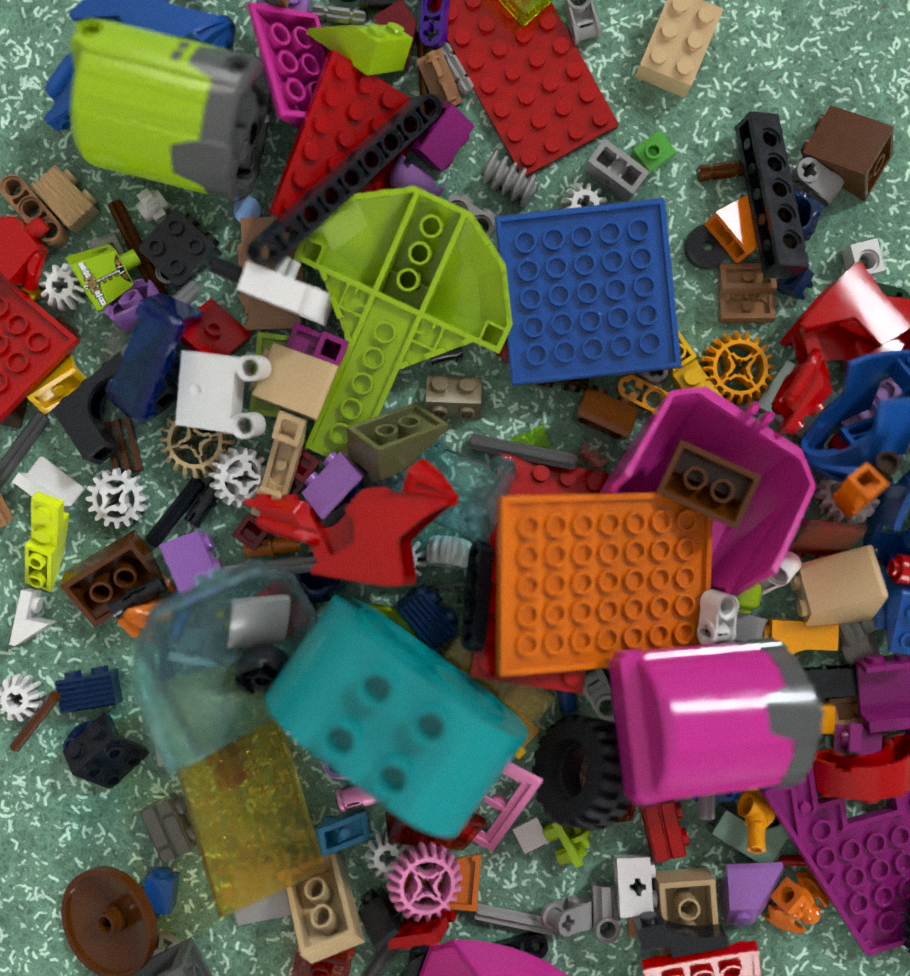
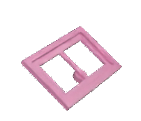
[459,763,543,851]

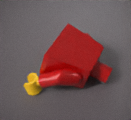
[0,216,50,301]

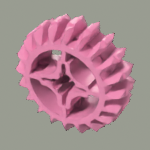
[386,842,463,922]

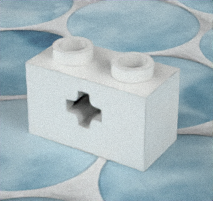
[613,854,658,918]

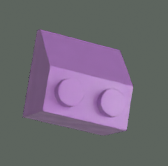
[302,450,367,520]
[159,530,224,598]

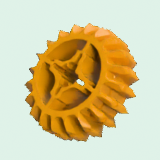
[700,331,776,406]

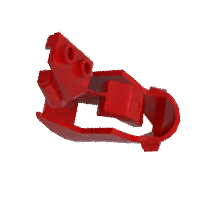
[771,261,910,436]
[244,459,459,586]

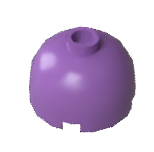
[389,154,445,197]
[104,278,163,333]

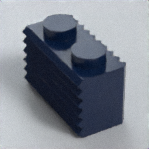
[397,583,459,650]
[55,665,123,714]

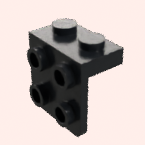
[139,208,223,286]
[63,713,149,789]

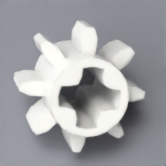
[135,188,170,224]

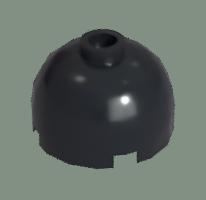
[234,644,290,696]

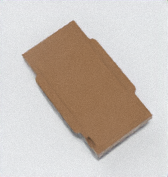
[238,217,304,331]

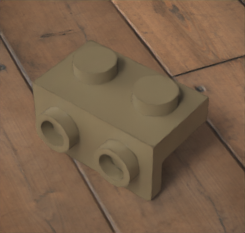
[426,375,482,421]

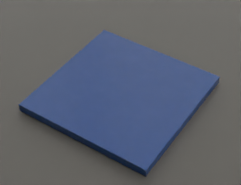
[495,198,682,386]

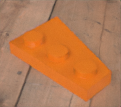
[394,852,481,912]

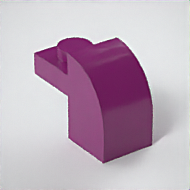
[285,322,349,368]
[834,723,882,755]

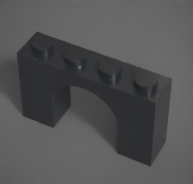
[52,344,178,465]

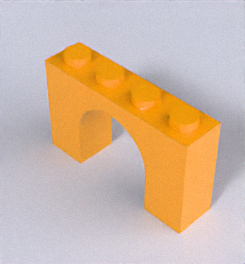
[763,617,839,734]

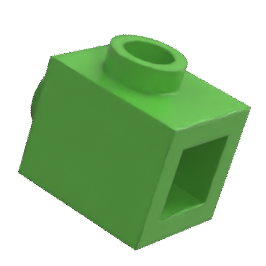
[629,130,677,178]

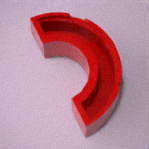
[812,732,910,804]

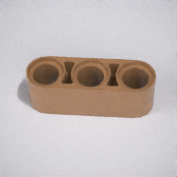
[0,174,69,248]

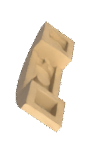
[250,410,307,516]

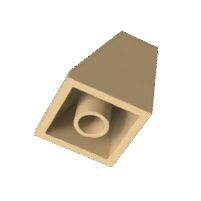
[249,343,339,422]
[790,545,888,626]

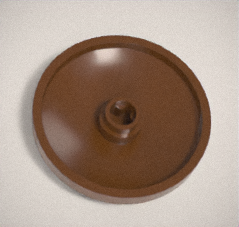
[61,866,157,976]

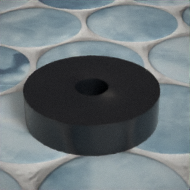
[684,224,728,269]

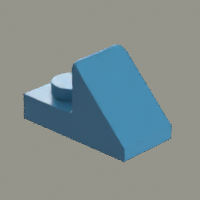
[316,810,370,857]

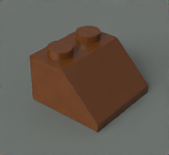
[571,385,638,441]

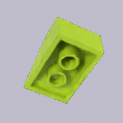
[307,22,413,75]

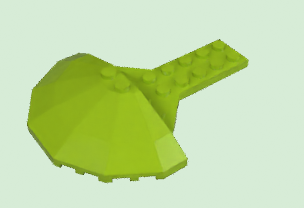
[293,186,513,457]

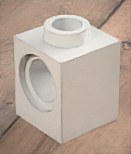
[841,238,885,280]

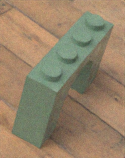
[705,791,818,863]

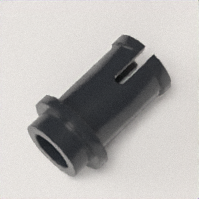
[359,0,393,14]
[430,347,463,365]

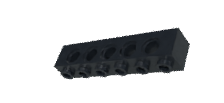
[735,111,809,279]

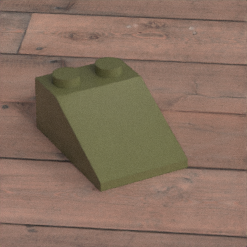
[347,403,449,480]

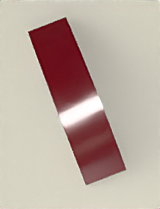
[232,449,320,552]

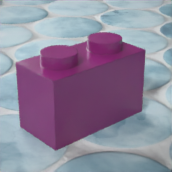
[408,103,475,172]

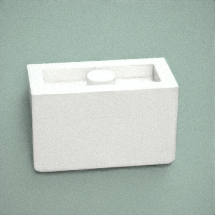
[12,457,85,513]

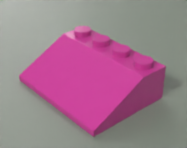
[247,2,328,129]

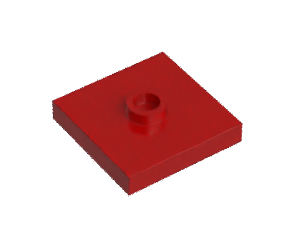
[172,298,252,356]

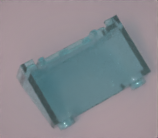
[385,435,517,542]

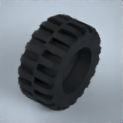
[532,714,632,830]

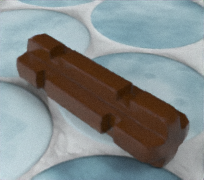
[696,160,744,182]

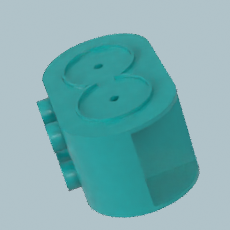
[265,594,529,838]

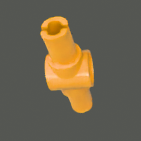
[737,789,775,854]

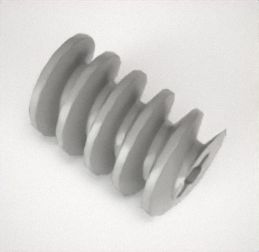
[481,150,542,209]

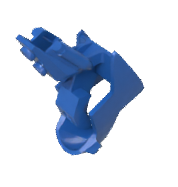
[44,0,236,132]
[798,350,910,483]
[863,470,910,655]

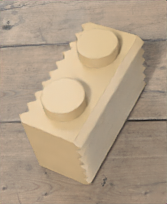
[31,165,100,234]

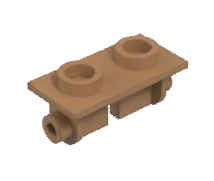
[416,48,463,106]

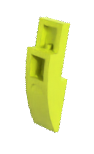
[25,491,69,592]

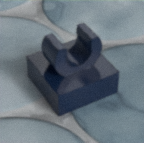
[776,268,815,300]

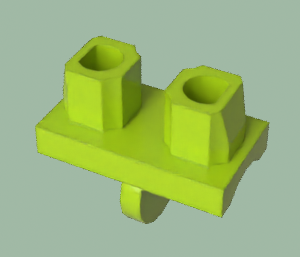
[542,820,592,868]

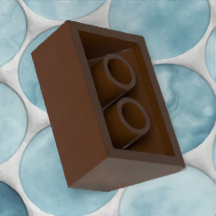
[656,440,762,530]
[60,529,166,628]

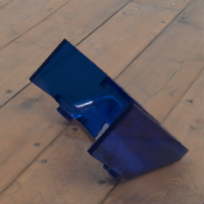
[105,293,204,425]

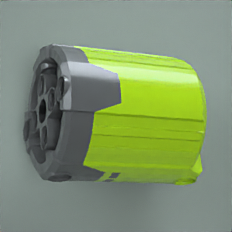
[70,18,274,201]

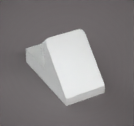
[9,588,57,646]

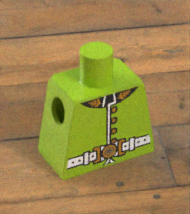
[65,244,141,312]

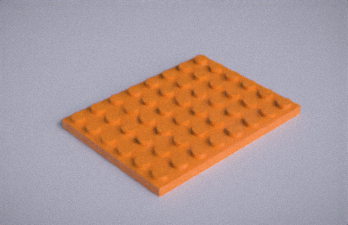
[496,492,713,677]

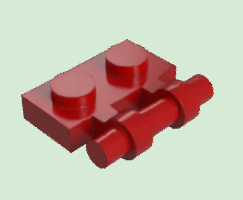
[387,909,456,950]

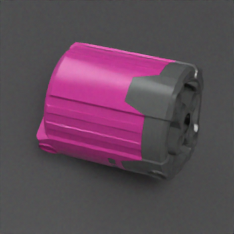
[609,638,824,805]

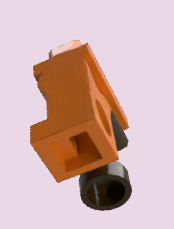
[831,451,901,518]

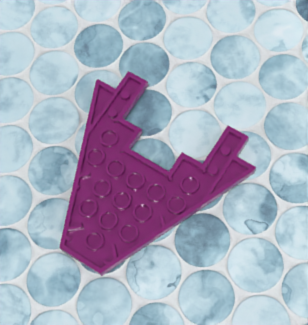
[760,729,910,956]

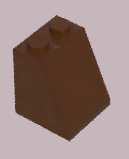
[801,105,894,201]

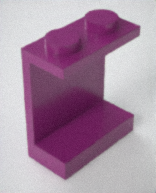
[855,652,910,733]

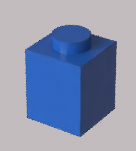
[144,866,180,915]

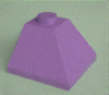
[719,862,783,927]

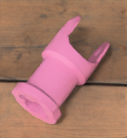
[336,786,378,813]

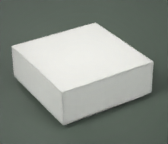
[512,815,549,854]

